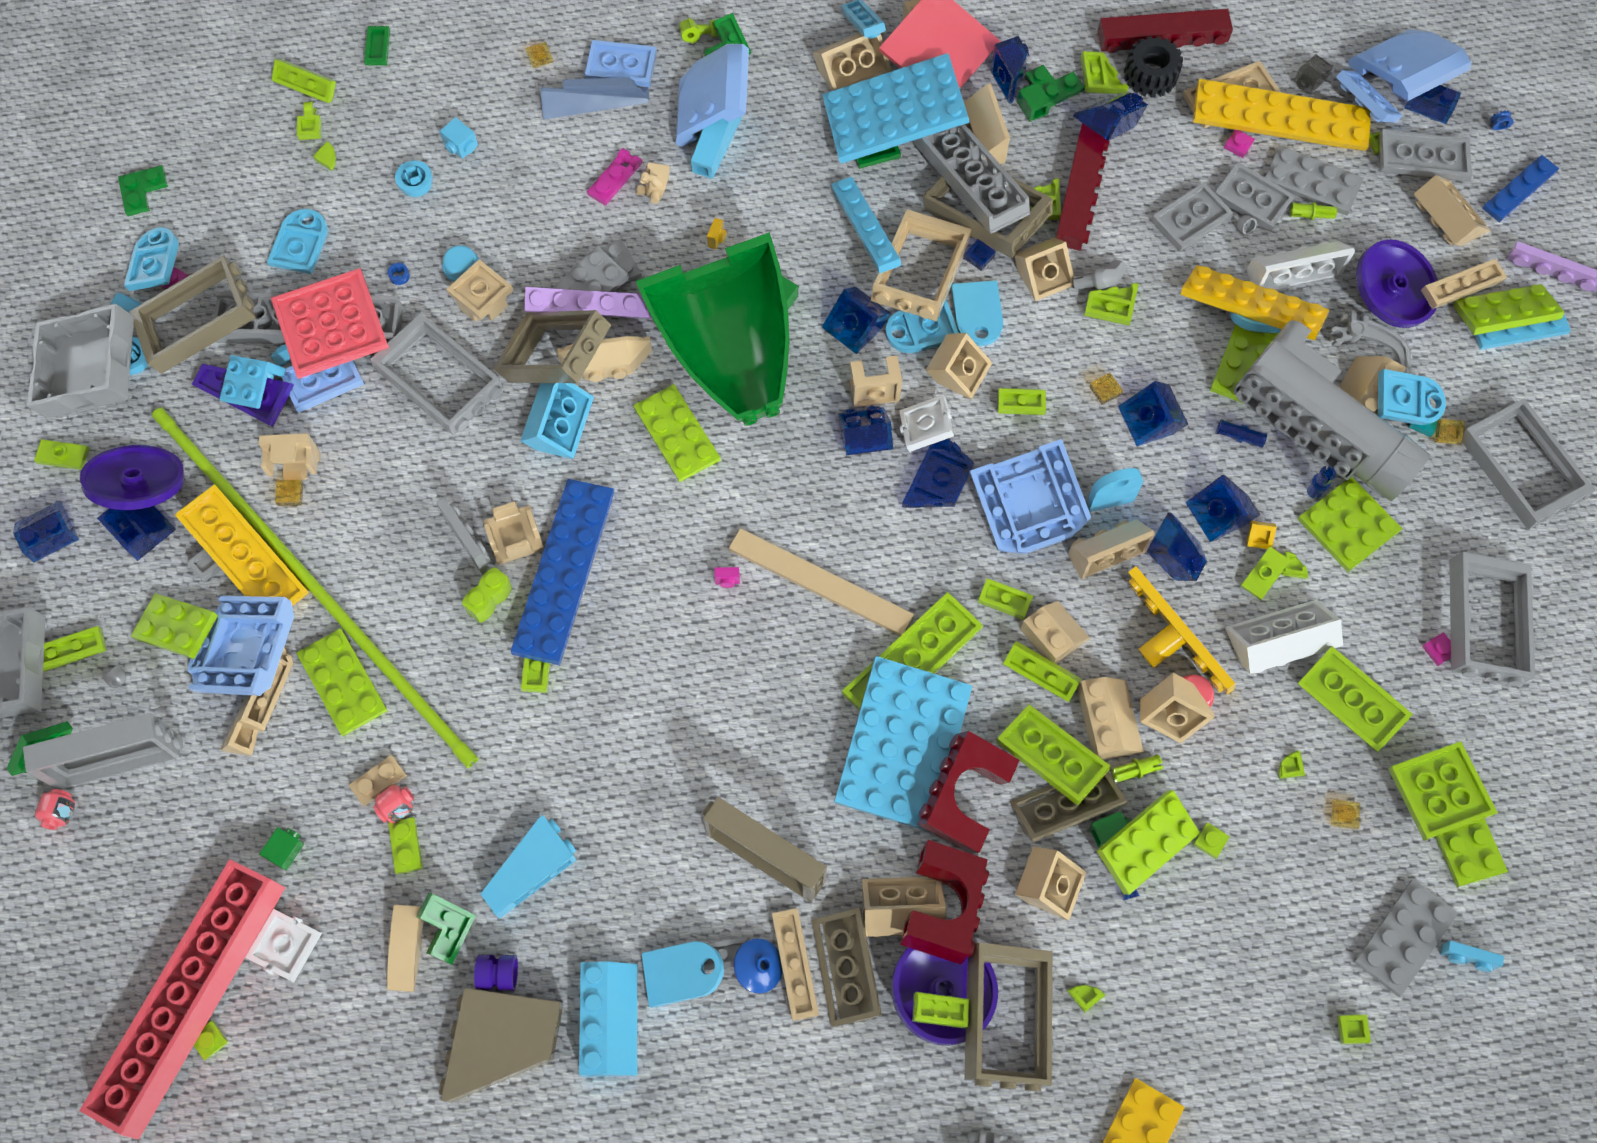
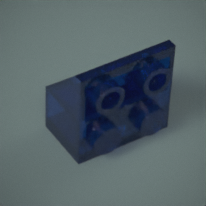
[837,406,893,456]
[97,506,177,561]

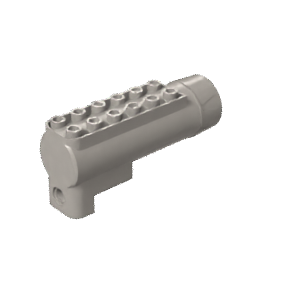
[1234,320,1430,501]

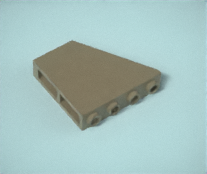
[439,988,563,1103]

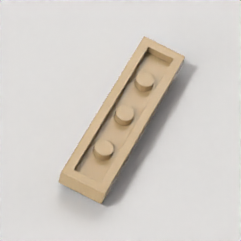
[1421,259,1508,309]
[772,908,819,1022]

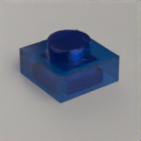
[963,239,996,271]

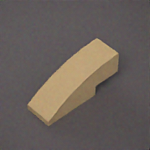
[387,905,423,992]

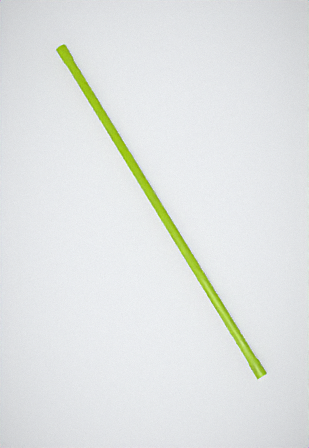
[151,407,479,769]

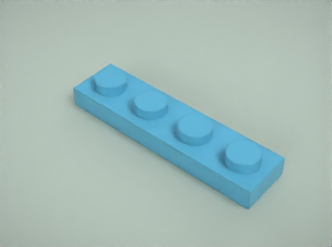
[841,0,886,38]
[1475,315,1571,350]

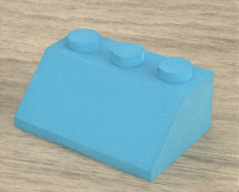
[520,383,594,459]

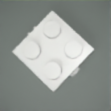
[899,395,954,452]
[245,909,322,982]

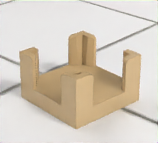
[849,355,902,408]

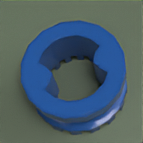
[1490,110,1514,130]
[387,263,410,285]

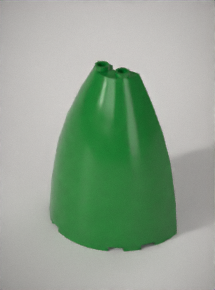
[636,232,790,426]

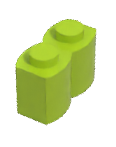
[462,567,512,623]

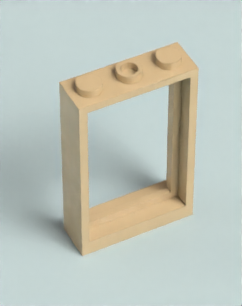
[871,209,971,322]

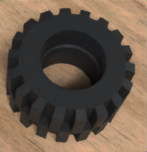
[1124,36,1183,98]

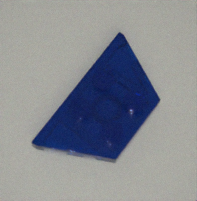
[902,438,974,508]

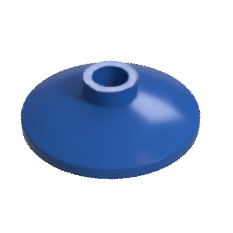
[734,939,783,994]

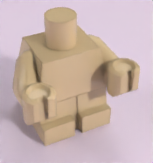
[636,162,670,204]

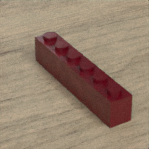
[1097,8,1233,53]
[1056,123,1110,251]

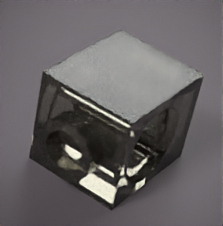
[1294,54,1333,94]

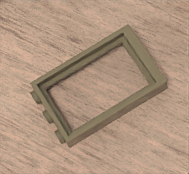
[923,171,1052,258]
[129,255,256,374]
[493,310,611,383]
[702,797,827,903]
[964,942,1053,1092]

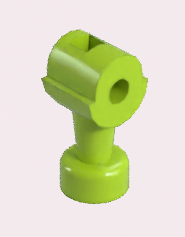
[679,18,718,44]

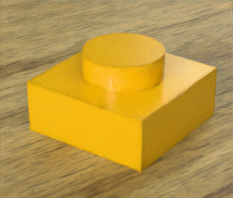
[707,218,726,249]
[1246,521,1277,549]

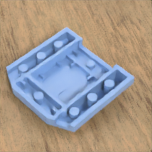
[1348,29,1471,101]
[675,44,749,147]
[970,439,1091,554]
[188,596,294,696]

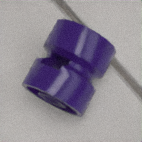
[474,954,518,991]

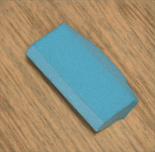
[110,293,142,313]
[270,344,291,367]

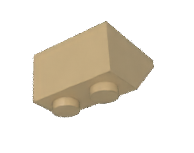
[1014,237,1074,301]
[926,333,992,399]
[1020,601,1090,664]
[1140,673,1215,743]
[1015,846,1087,921]

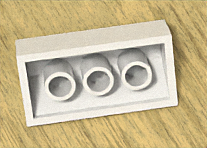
[1246,241,1355,289]
[1225,600,1343,674]

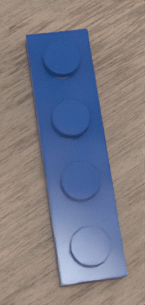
[1482,155,1559,223]

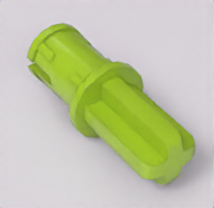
[1290,202,1337,220]
[1111,754,1163,782]

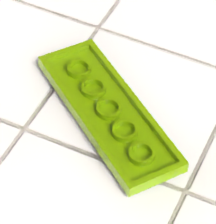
[842,592,983,711]

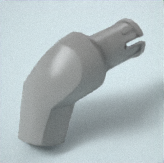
[1073,260,1127,290]

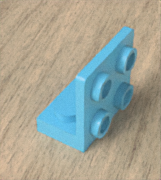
[220,355,286,409]

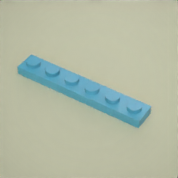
[831,177,901,273]

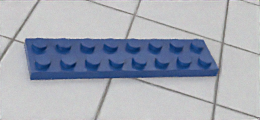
[511,479,614,666]

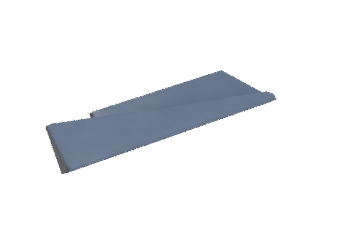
[541,78,649,119]

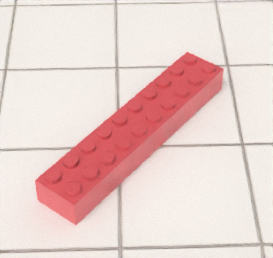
[79,859,285,1139]

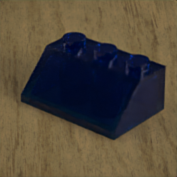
[1073,93,1148,141]

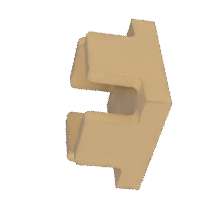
[446,259,513,322]
[259,433,320,481]
[483,502,544,565]

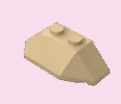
[557,336,652,382]

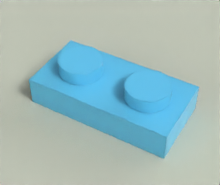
[1440,940,1504,972]

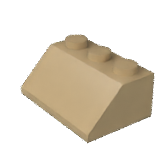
[813,32,892,91]
[964,83,1010,164]
[1414,175,1491,246]
[1339,356,1407,416]
[1068,519,1155,579]
[1077,677,1144,760]
[862,877,946,937]

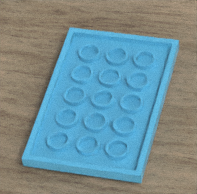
[822,53,969,164]
[834,656,972,831]

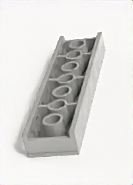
[912,124,1030,234]
[214,291,404,344]

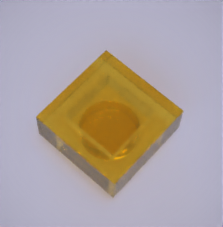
[525,42,553,69]
[1089,373,1123,405]
[1434,419,1465,445]
[275,479,304,506]
[1331,799,1360,830]

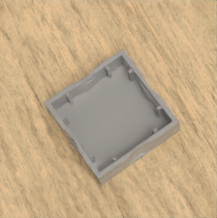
[27,304,134,417]
[0,607,46,718]

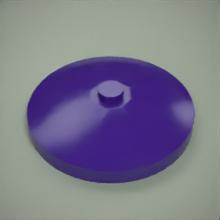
[1356,239,1438,328]
[80,445,185,510]
[891,947,998,1046]

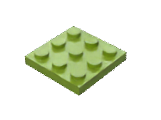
[1298,476,1403,572]
[1388,741,1498,841]

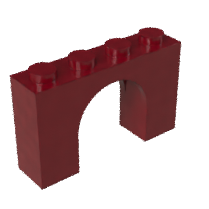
[917,731,1020,854]
[900,840,989,965]

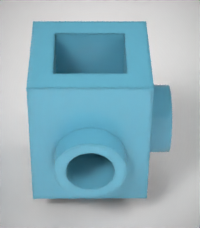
[440,117,478,159]

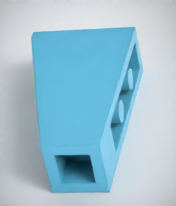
[691,115,743,179]
[481,815,576,919]

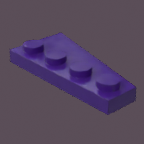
[192,364,294,426]

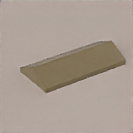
[1010,772,1127,842]
[812,907,882,1027]

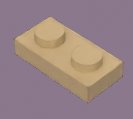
[348,755,407,807]

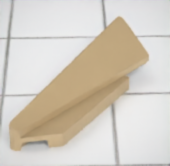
[221,647,294,756]

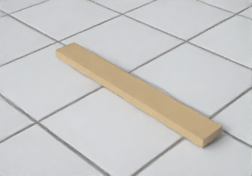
[729,528,914,636]

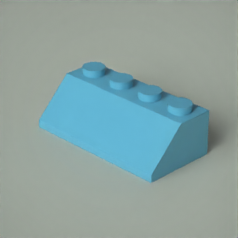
[579,962,637,1078]

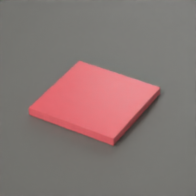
[879,0,1001,89]
[271,268,389,379]

